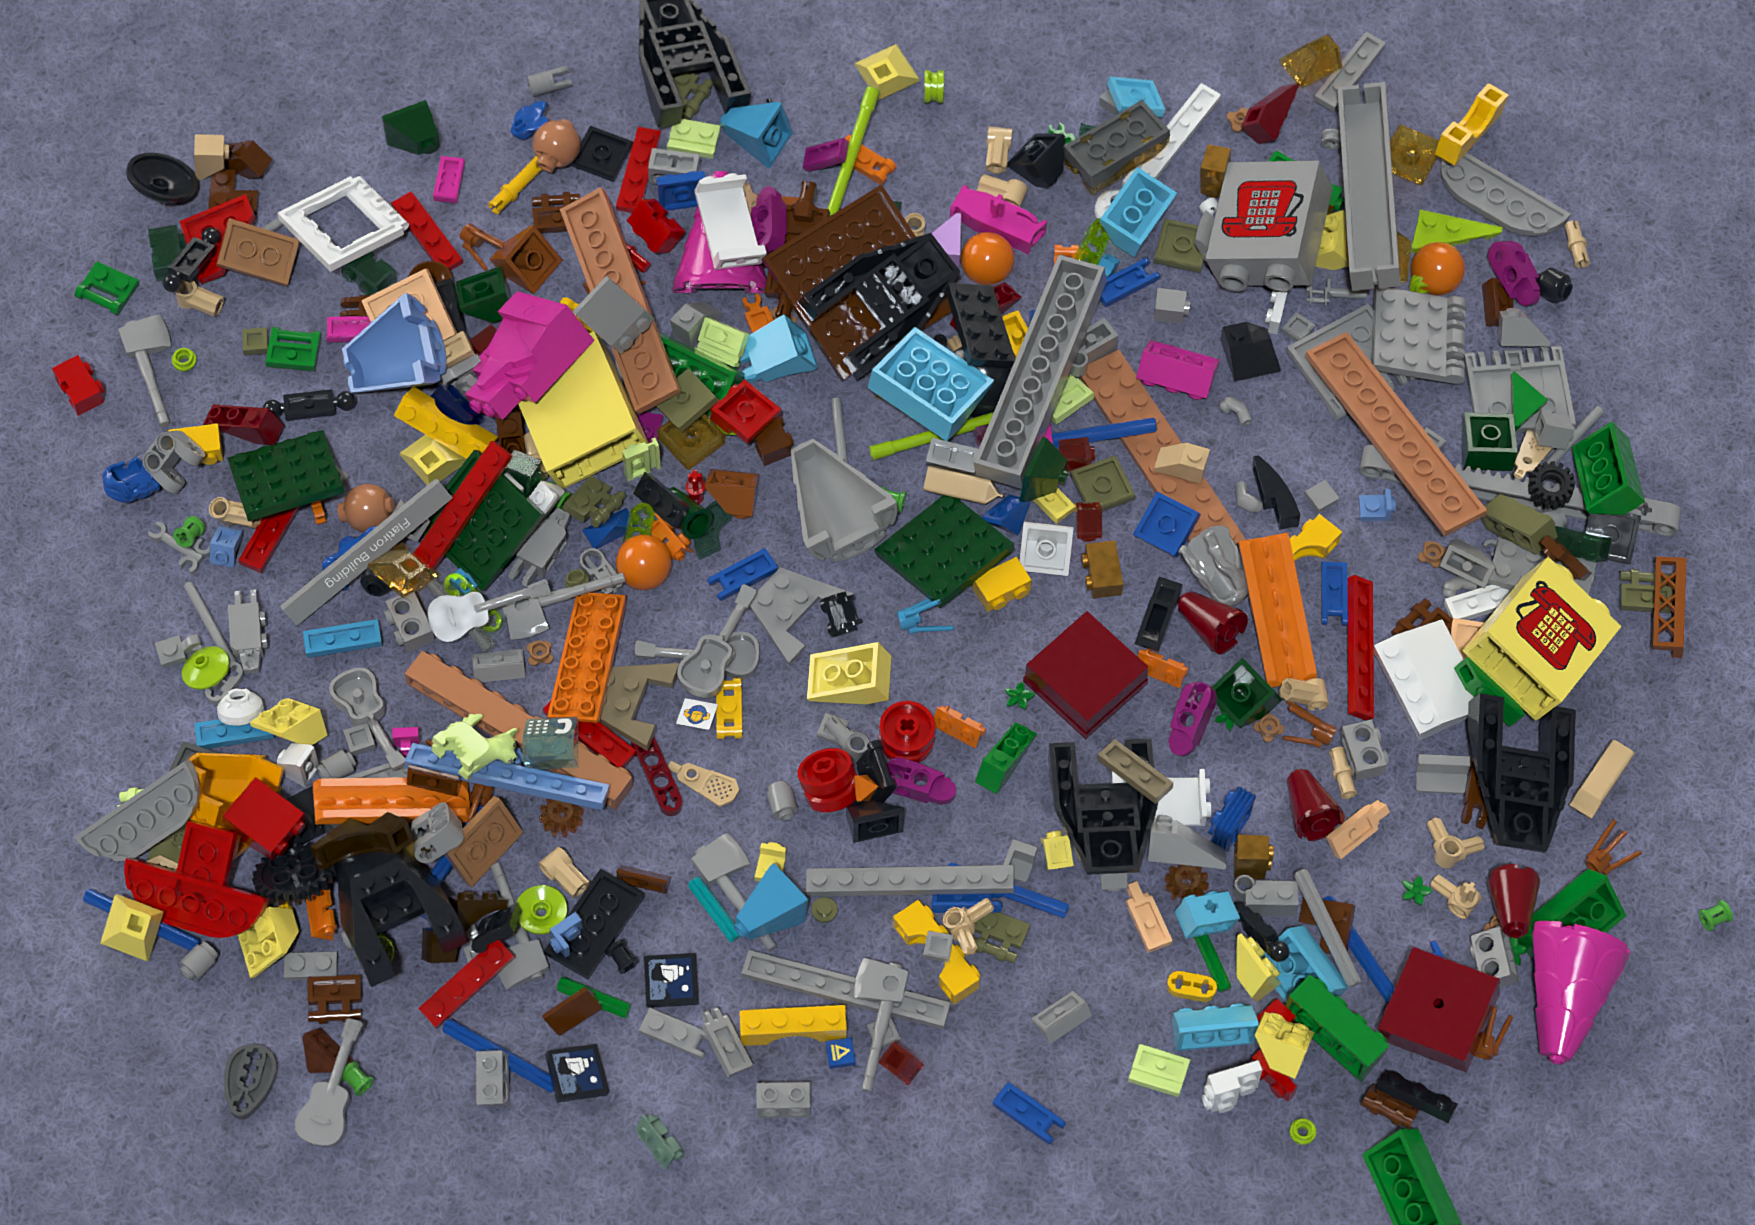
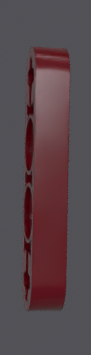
[631,737,683,816]

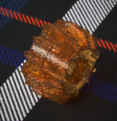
[539,799,583,838]
[1165,864,1209,903]

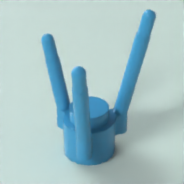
[897,598,954,634]

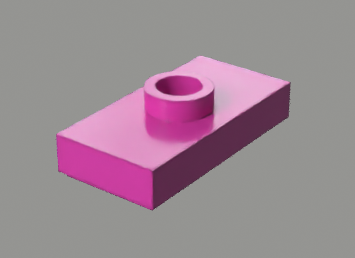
[433,156,465,203]
[327,316,371,342]

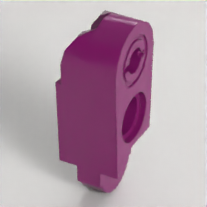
[750,186,787,253]
[1488,241,1540,306]
[1168,682,1217,757]
[887,757,956,805]

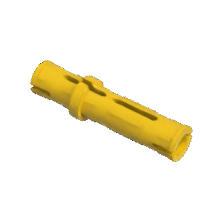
[488,156,542,214]

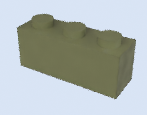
[1482,493,1558,554]

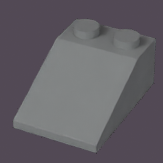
[573,275,655,354]
[1148,815,1226,869]

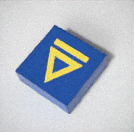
[825,1038,855,1069]

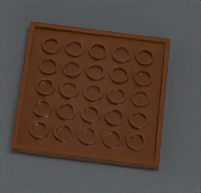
[761,184,952,381]

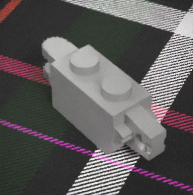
[508,508,571,587]
[228,589,268,674]

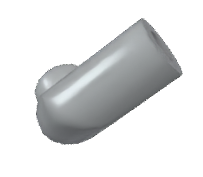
[1219,396,1253,426]
[1235,482,1263,513]
[1442,576,1477,597]

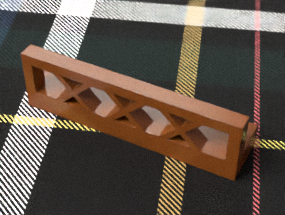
[1653,556,1687,658]

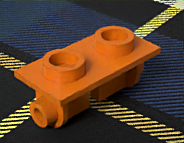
[648,513,694,562]
[1137,649,1189,689]
[934,705,986,749]
[305,888,337,940]

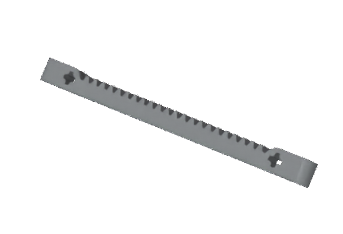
[1359,445,1681,537]

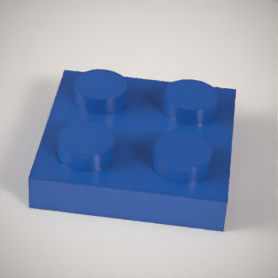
[656,171,705,211]
[1133,491,1201,558]

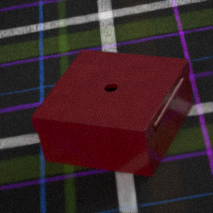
[1023,611,1149,740]
[1378,947,1500,1073]

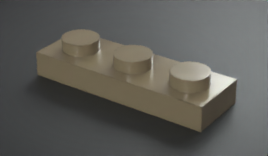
[1097,739,1173,804]

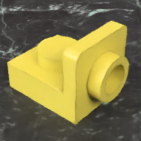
[1041,830,1074,870]
[755,842,787,881]

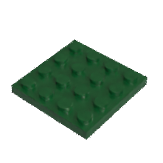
[227,430,345,521]
[423,450,546,591]
[874,495,1015,609]

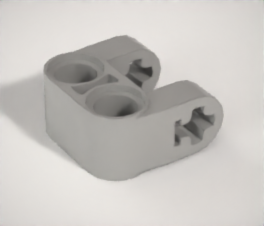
[142,430,205,494]
[410,802,464,863]

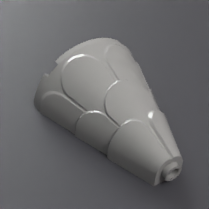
[791,439,897,562]

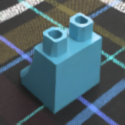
[740,315,818,383]

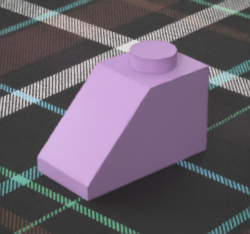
[932,213,961,267]

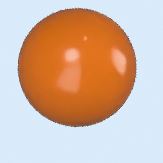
[960,232,1015,285]
[1411,242,1465,296]
[615,534,672,591]

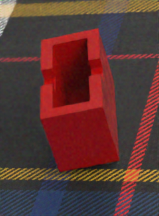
[627,199,685,253]
[52,355,105,416]

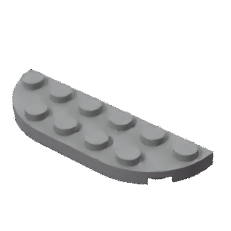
[1441,153,1571,236]
[74,758,200,861]

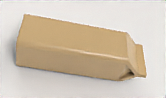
[923,465,1005,504]
[1569,740,1635,819]

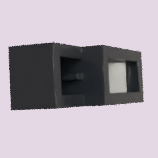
[1252,455,1301,530]
[1135,577,1183,652]

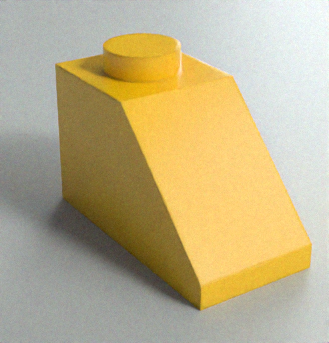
[168,424,223,465]

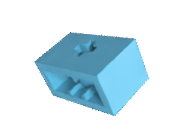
[1174,891,1240,939]

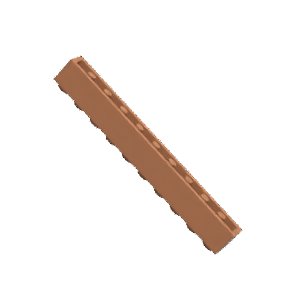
[404,651,633,810]

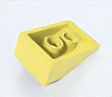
[807,642,892,704]

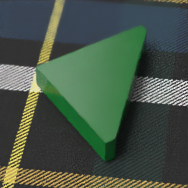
[1511,371,1548,431]

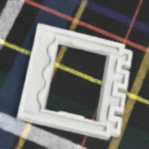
[278,176,409,272]

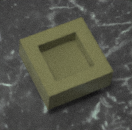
[242,327,268,355]

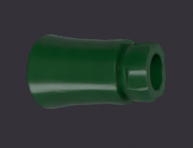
[669,487,712,539]

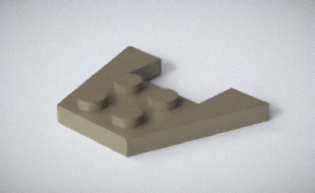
[599,663,680,751]

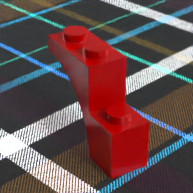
[1250,999,1297,1102]

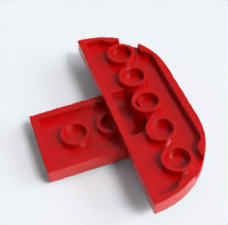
[124,820,269,938]

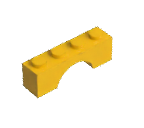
[1435,83,1508,166]
[394,387,498,459]
[1290,514,1342,562]
[893,900,981,1005]
[739,1005,846,1046]

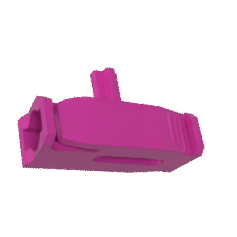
[949,185,1047,255]

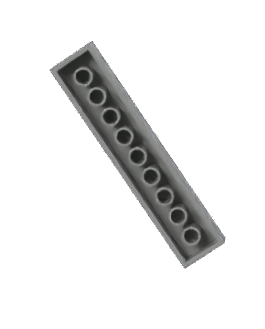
[973,255,1107,489]

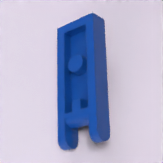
[1100,258,1161,308]
[707,548,778,601]
[1321,562,1348,626]
[932,893,1003,913]
[992,1082,1066,1145]

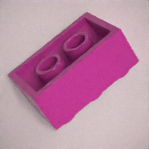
[1136,340,1221,399]

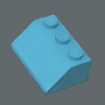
[1099,167,1177,258]
[1262,926,1349,1002]
[1172,1003,1259,1051]

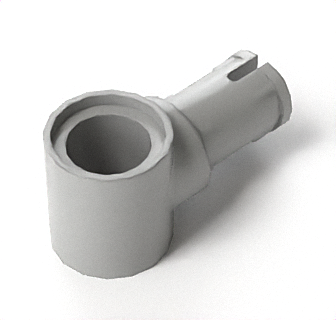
[824,715,869,763]

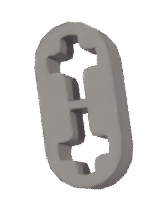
[205,661,244,706]

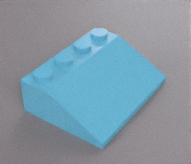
[867,327,994,441]

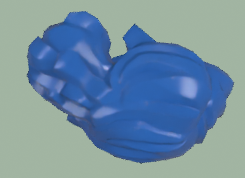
[102,457,160,503]

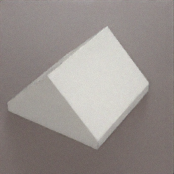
[1020,522,1074,576]

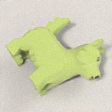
[432,714,518,780]

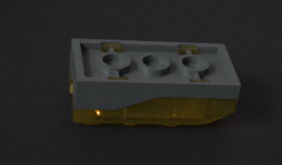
[1064,100,1170,194]

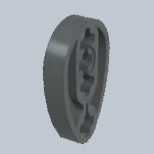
[224,1044,278,1120]

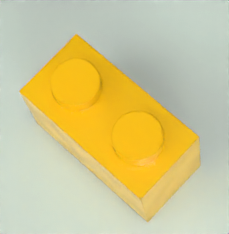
[972,556,1032,612]

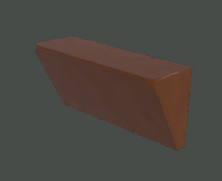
[1482,277,1514,327]
[407,765,461,796]
[616,865,672,894]
[542,987,602,1036]

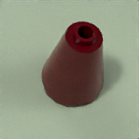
[1178,591,1248,655]
[1287,769,1345,841]
[1488,864,1540,938]

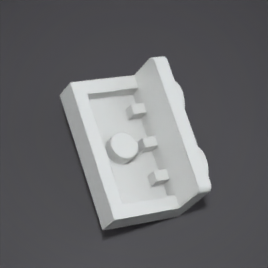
[529,481,565,534]

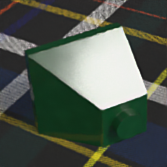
[381,100,440,155]
[456,266,512,323]
[1019,436,1069,502]

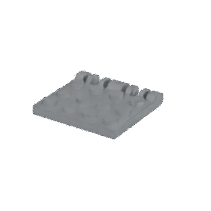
[1372,286,1466,384]
[1286,304,1416,421]
[1463,346,1576,433]

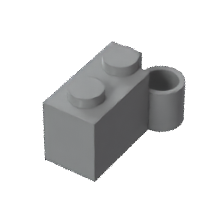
[1070,318,1118,377]
[1233,875,1298,917]

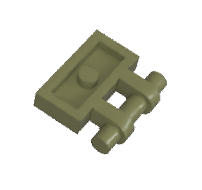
[672,71,713,120]
[563,475,626,528]
[1619,569,1672,613]
[974,912,1031,964]

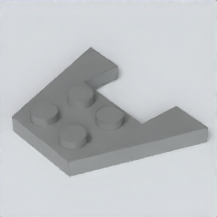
[749,567,854,666]

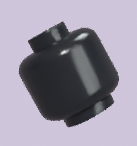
[1536,267,1573,303]
[360,559,395,596]

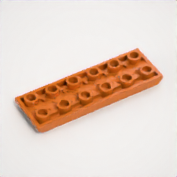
[1238,532,1317,688]
[547,593,626,723]
[313,777,470,824]

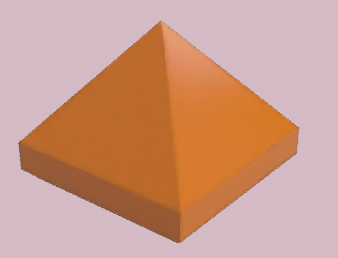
[854,775,878,802]

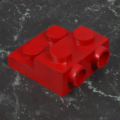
[710,379,781,444]

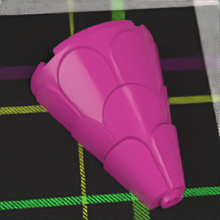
[672,171,767,293]
[1533,921,1630,1065]

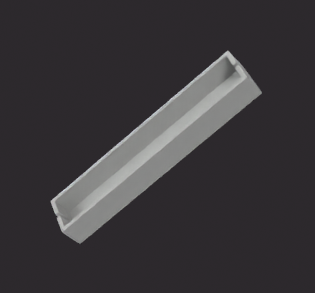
[1337,82,1401,291]

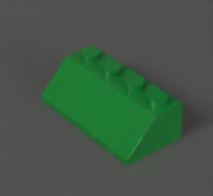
[659,332,745,415]
[1572,421,1645,515]
[1518,869,1627,961]
[1285,975,1389,1082]
[1362,1129,1462,1225]

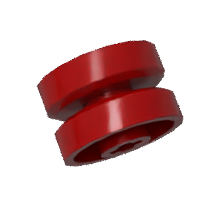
[879,700,935,763]
[797,748,857,812]

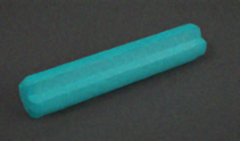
[688,877,740,942]

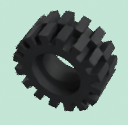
[1528,461,1575,510]

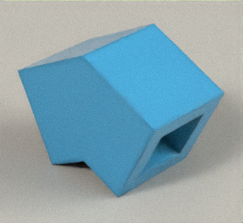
[1099,254,1120,278]
[449,568,477,595]

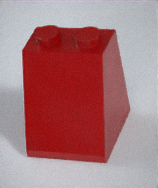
[222,777,306,860]

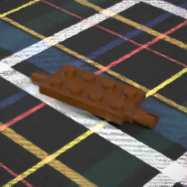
[764,181,830,319]

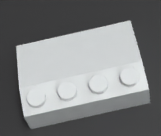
[1374,619,1475,741]

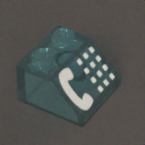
[522,717,578,769]

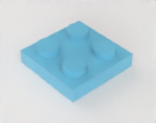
[1107,77,1166,117]

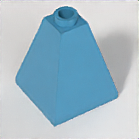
[720,102,793,168]
[733,863,808,940]

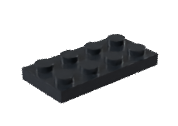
[945,283,1015,368]
[544,868,644,980]

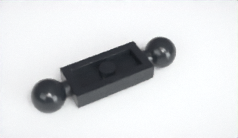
[162,227,221,292]
[262,389,356,421]
[1233,901,1290,962]

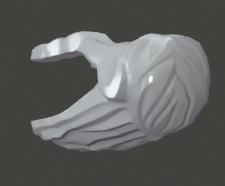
[1178,525,1248,607]

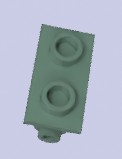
[635,1114,684,1170]

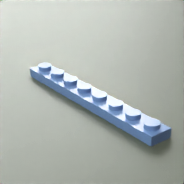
[404,743,610,810]

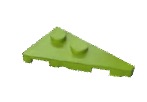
[1411,210,1503,253]

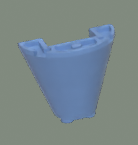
[342,293,447,393]

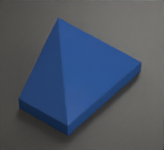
[981,495,1030,536]
[582,508,638,549]

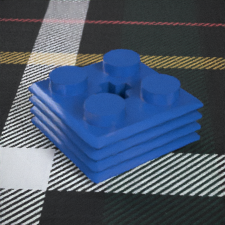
[1208,786,1256,852]

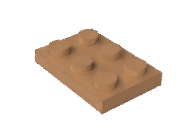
[216,219,299,287]
[444,796,524,887]

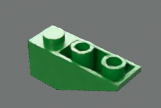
[1454,657,1525,727]
[975,722,1037,794]

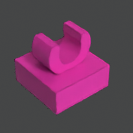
[392,727,420,757]

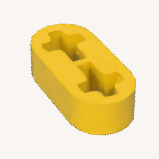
[1167,971,1217,1002]

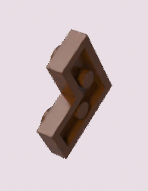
[208,169,259,215]
[1541,535,1592,580]
[1299,897,1356,954]

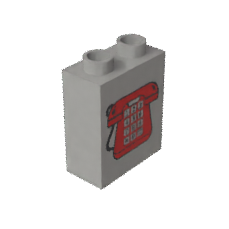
[1205,161,1333,291]

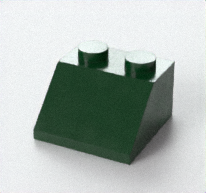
[1462,412,1518,471]
[1212,658,1283,728]

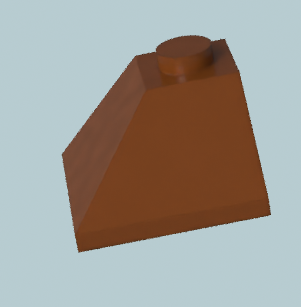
[489,225,563,294]
[705,469,760,519]

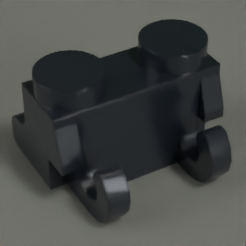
[820,591,863,637]

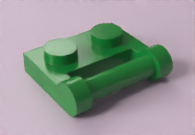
[74,261,139,316]
[265,327,322,371]

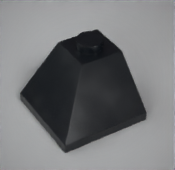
[1007,133,1066,187]
[1220,322,1281,382]
[846,800,904,843]

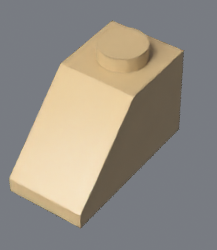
[194,134,229,180]
[1153,443,1210,484]

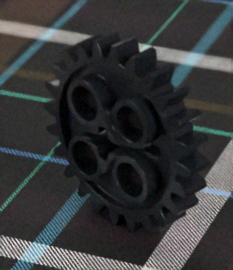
[252,841,337,906]

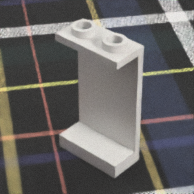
[694,173,767,270]
[1111,769,1211,826]

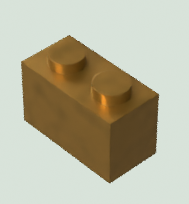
[1201,144,1231,198]
[1081,540,1123,599]
[1234,834,1274,879]

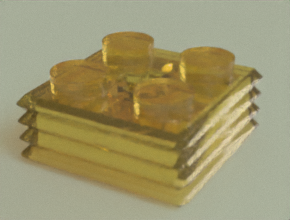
[1390,124,1439,185]
[657,413,725,470]

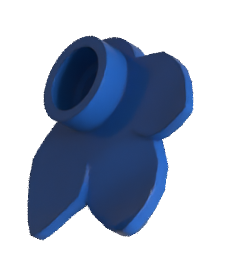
[510,101,549,140]

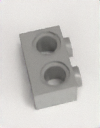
[648,148,700,184]
[925,438,979,475]
[384,590,435,652]
[1340,720,1389,781]
[1470,926,1520,988]
[476,1050,509,1108]
[756,1082,810,1119]

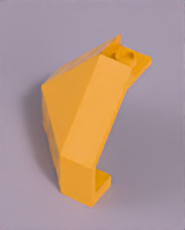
[189,753,284,861]

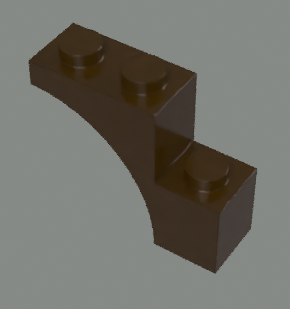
[310,812,414,870]
[421,891,507,963]

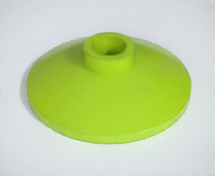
[182,646,230,690]
[516,885,567,935]

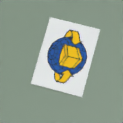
[676,698,718,730]

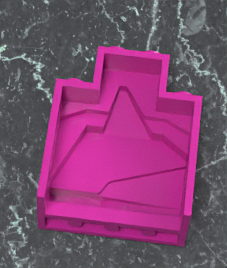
[464,291,594,420]

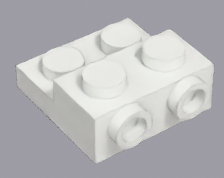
[1202,1060,1262,1113]

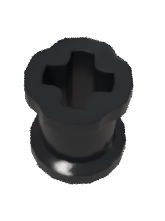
[605,939,639,974]

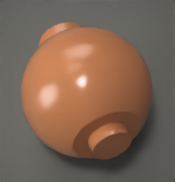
[533,119,580,173]
[337,484,395,533]

